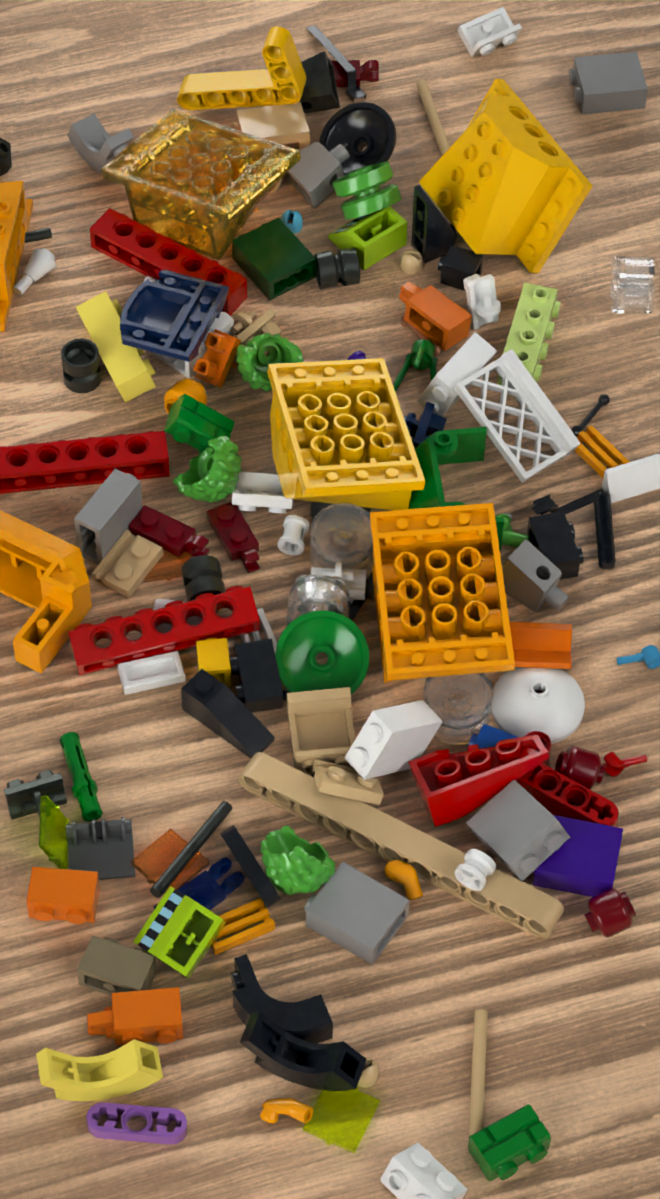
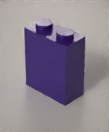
[532,815,623,897]

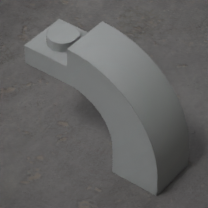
[67,113,135,174]

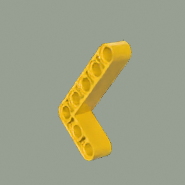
[177,26,306,110]

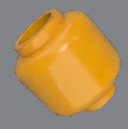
[164,378,207,415]

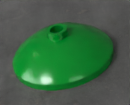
[275,610,369,694]

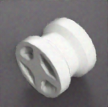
[454,849,496,891]

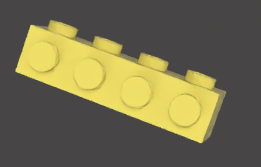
[76,291,156,403]

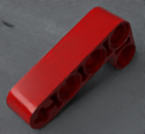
[516,731,619,827]

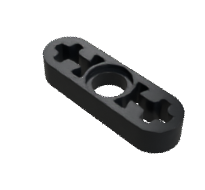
[220,825,281,908]

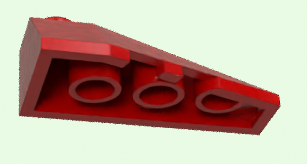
[408,734,549,827]

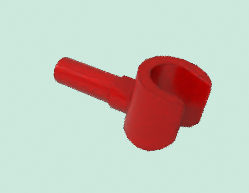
[601,752,647,777]

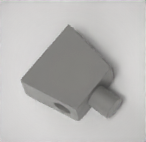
[279,142,350,209]
[503,539,569,611]

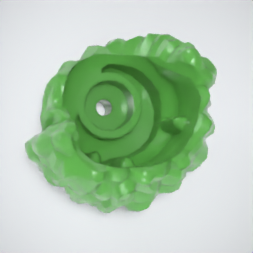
[236,333,304,392]
[173,436,242,503]
[260,826,335,895]

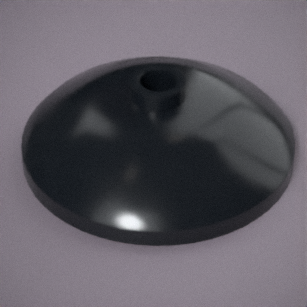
[319,102,396,175]

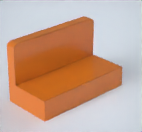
[510,622,572,669]

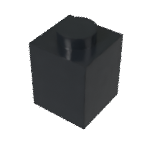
[438,245,483,291]

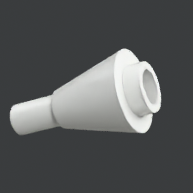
[13,248,56,295]

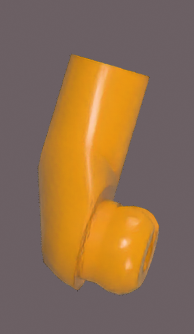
[385,860,423,900]
[260,1097,313,1124]

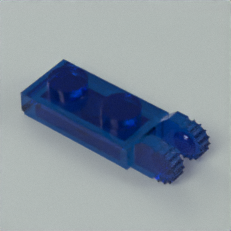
[153,857,245,910]

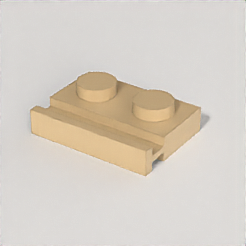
[92,529,164,598]
[312,759,384,805]

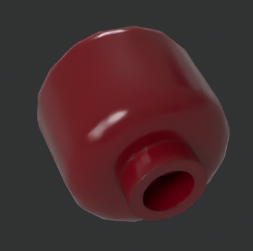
[555,746,605,790]
[584,888,636,938]

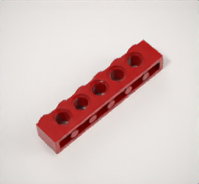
[90,208,247,316]
[0,431,170,494]
[68,586,260,676]

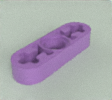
[86,1102,188,1144]

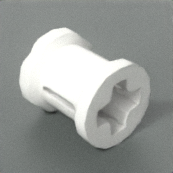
[277,515,310,556]

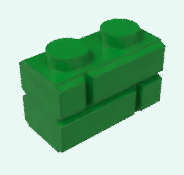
[164,394,235,454]
[468,1104,551,1181]

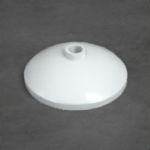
[490,667,585,744]

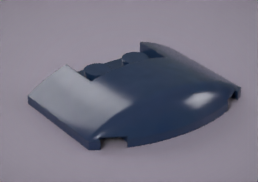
[120,270,229,362]

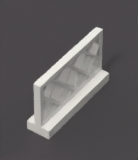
[453,349,581,483]

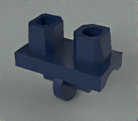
[404,402,447,448]

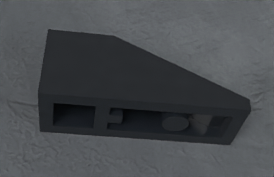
[411,185,457,263]
[181,669,275,758]

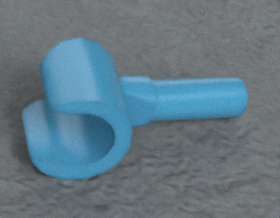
[616,645,660,669]

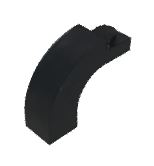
[230,954,333,1043]
[240,1011,367,1091]

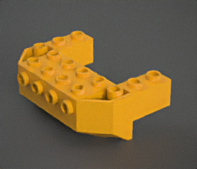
[0,510,92,674]

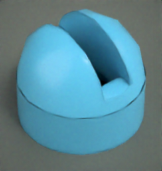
[281,210,303,234]

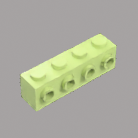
[497,282,561,386]

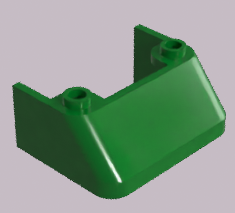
[408,427,504,551]

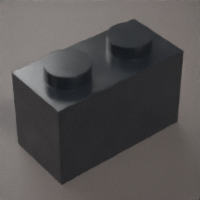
[527,511,584,580]
[229,639,284,713]

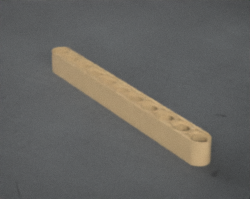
[238,752,564,939]

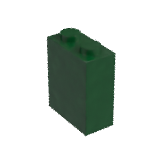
[232,217,316,301]

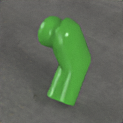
[495,514,530,548]

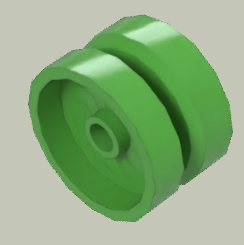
[332,161,402,220]

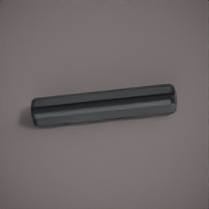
[594,492,616,570]

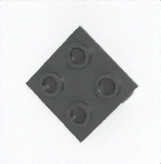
[66,817,135,880]

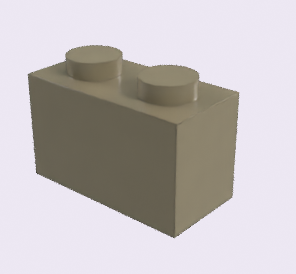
[77,936,157,996]

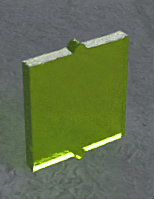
[39,795,69,869]
[303,1087,380,1154]

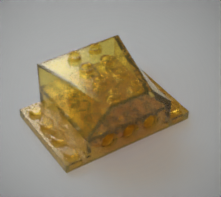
[101,109,301,260]

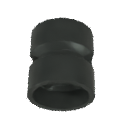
[314,248,360,290]
[61,338,101,393]
[181,555,226,602]

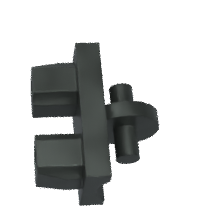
[4,770,67,820]

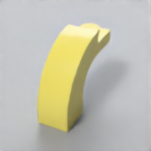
[36,1039,163,1101]

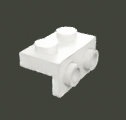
[457,7,522,57]
[232,471,294,513]
[380,1142,468,1199]

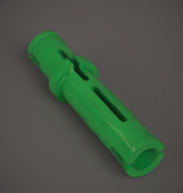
[59,732,103,822]

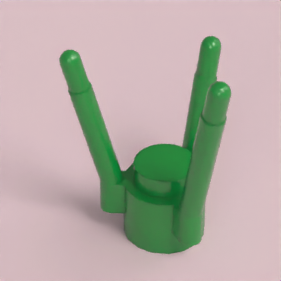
[393,339,438,392]

